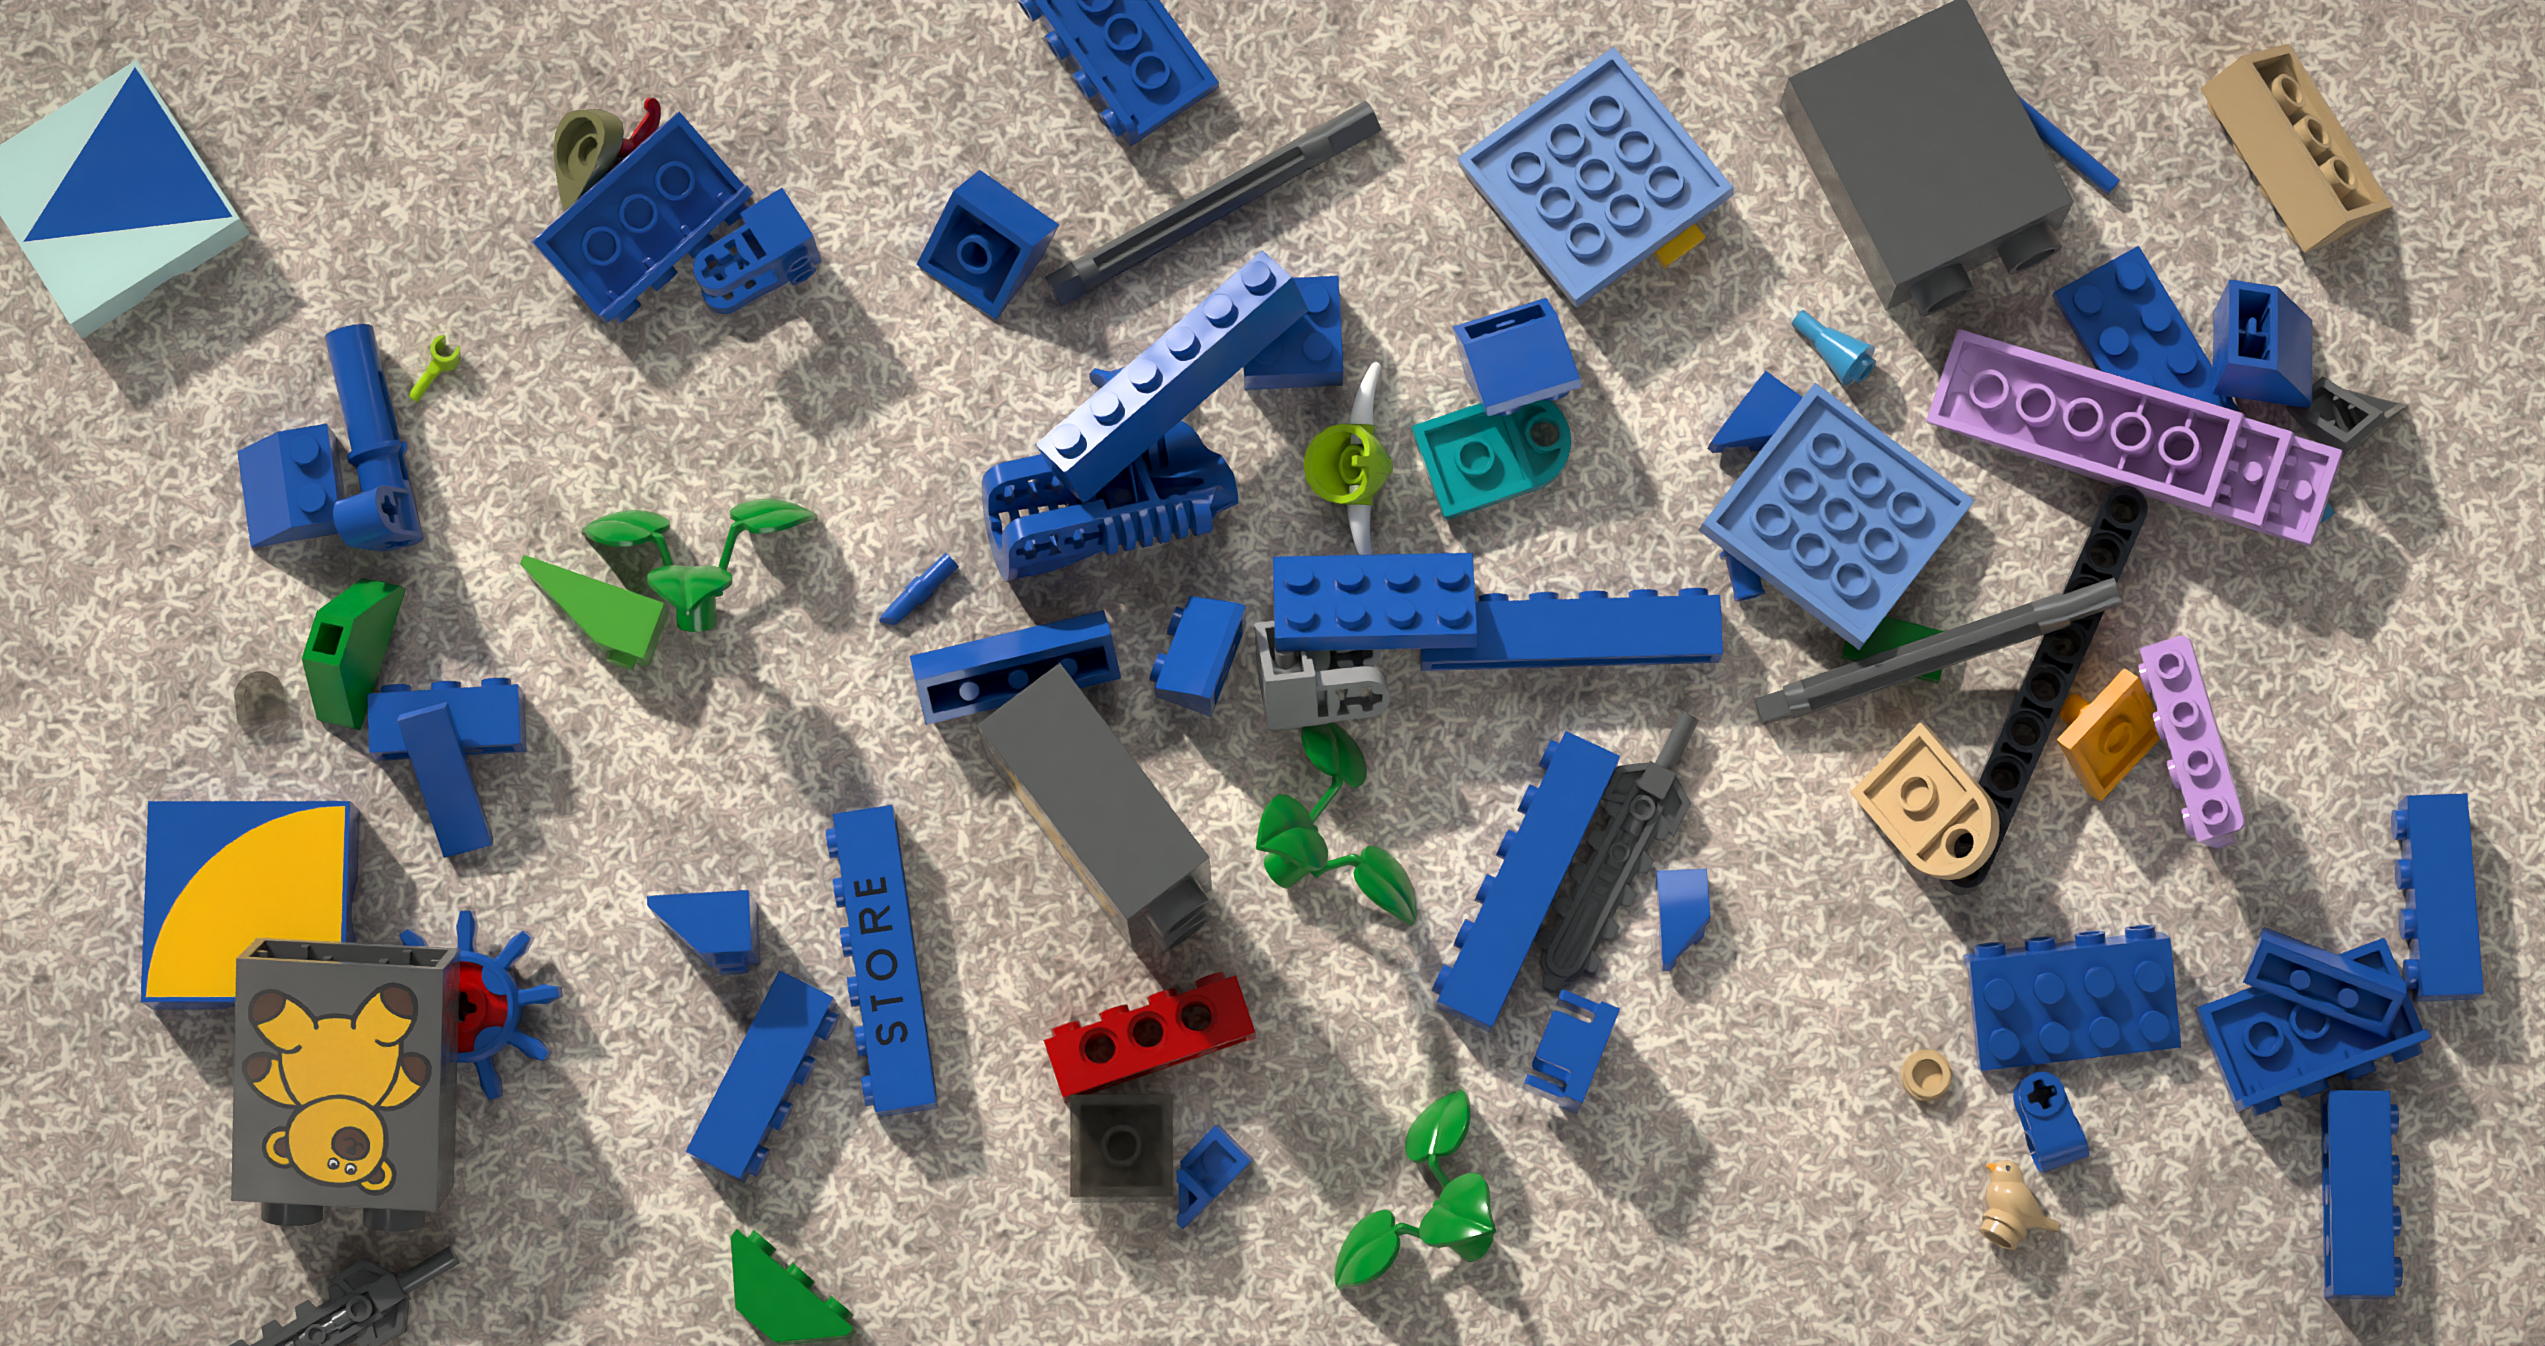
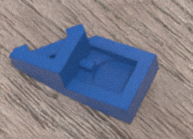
[1707,371,1803,453]
[1656,869,1711,971]
[1176,1124,1254,1229]

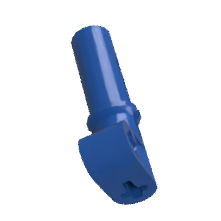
[325,324,424,551]

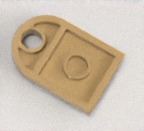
[1850,722,2000,880]

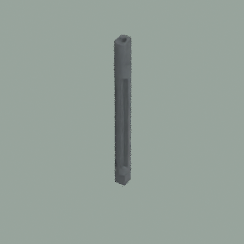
[1045,101,1382,306]
[1755,578,2123,725]

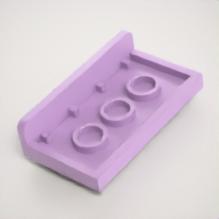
[2139,636,2245,849]

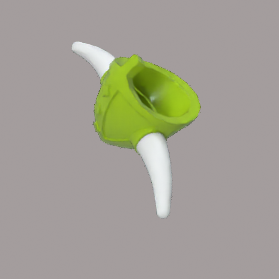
[1303,362,1393,555]

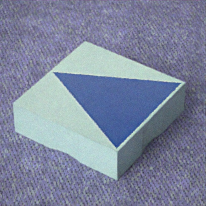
[0,60,250,339]

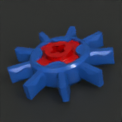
[399,911,563,1100]

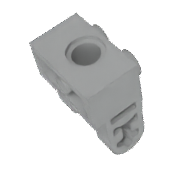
[1254,621,1390,730]

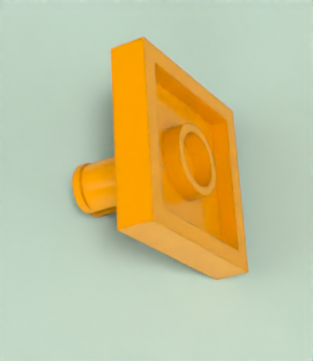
[2057,668,2160,802]

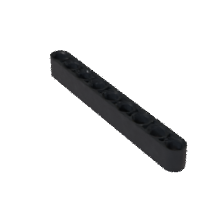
[1939,486,2148,895]

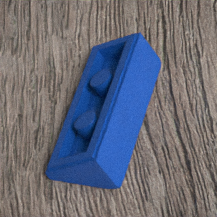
[2243,927,2406,1038]

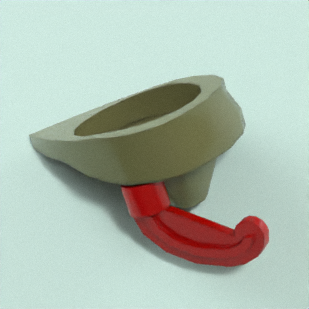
[554,97,661,211]

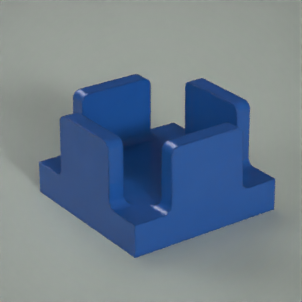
[1522,989,1620,1114]

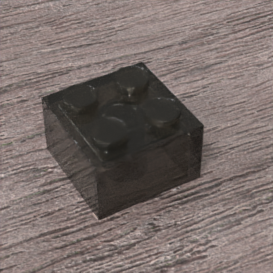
[1070,1094,1174,1203]

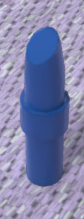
[879,553,959,626]

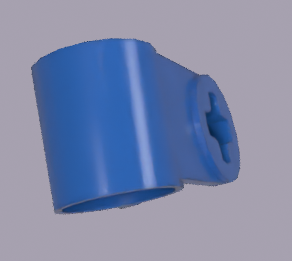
[2013,1071,2090,1174]

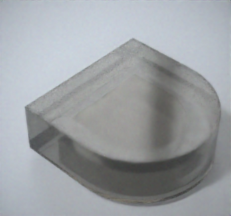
[234,671,290,726]

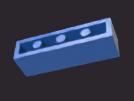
[910,610,1121,725]
[2391,793,2484,1002]
[685,970,840,1183]
[2320,1090,2403,1299]

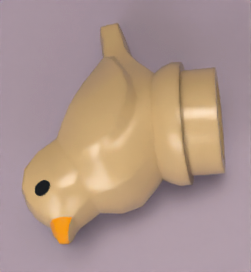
[1979,1160,2061,1251]

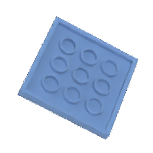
[1457,47,1734,308]
[1699,383,1975,650]

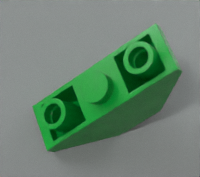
[301,578,406,731]
[730,1229,857,1345]

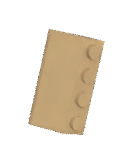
[2200,44,2393,253]

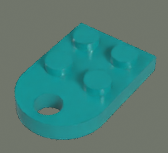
[1411,400,1571,522]

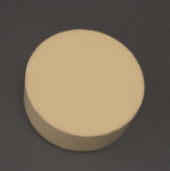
[1900,1049,1953,1101]

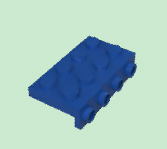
[1017,0,1219,147]
[530,111,754,324]
[1273,553,1477,651]
[1963,925,2181,1071]
[2195,937,2432,1117]

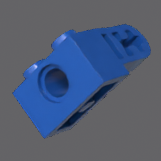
[693,188,821,314]

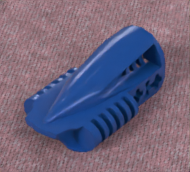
[982,421,1238,582]

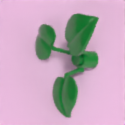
[582,499,818,632]
[1256,722,1417,926]
[1334,1089,1496,1291]

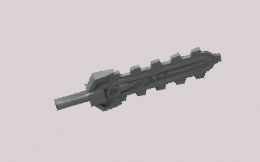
[1534,712,1699,993]
[229,1246,460,1346]

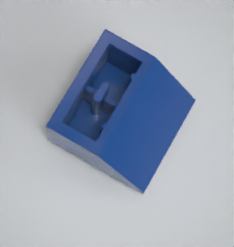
[2212,279,2312,408]
[1453,298,1582,417]

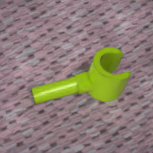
[408,335,461,402]

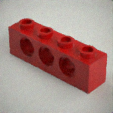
[1043,972,1256,1103]

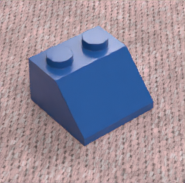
[916,170,1060,320]
[237,423,345,548]
[1149,596,1246,717]
[647,890,761,975]

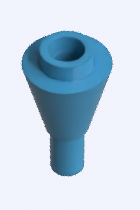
[1792,310,1876,386]

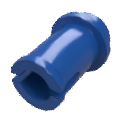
[1719,548,1766,602]

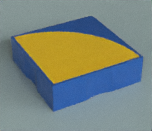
[141,801,360,1010]

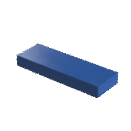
[397,702,494,858]

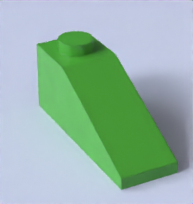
[520,555,669,670]

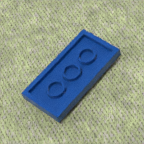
[2052,245,2240,412]

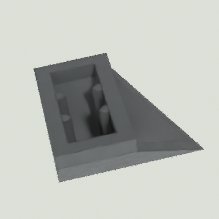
[2286,376,2408,461]

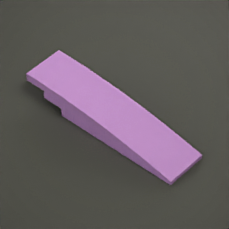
[1926,329,2343,548]

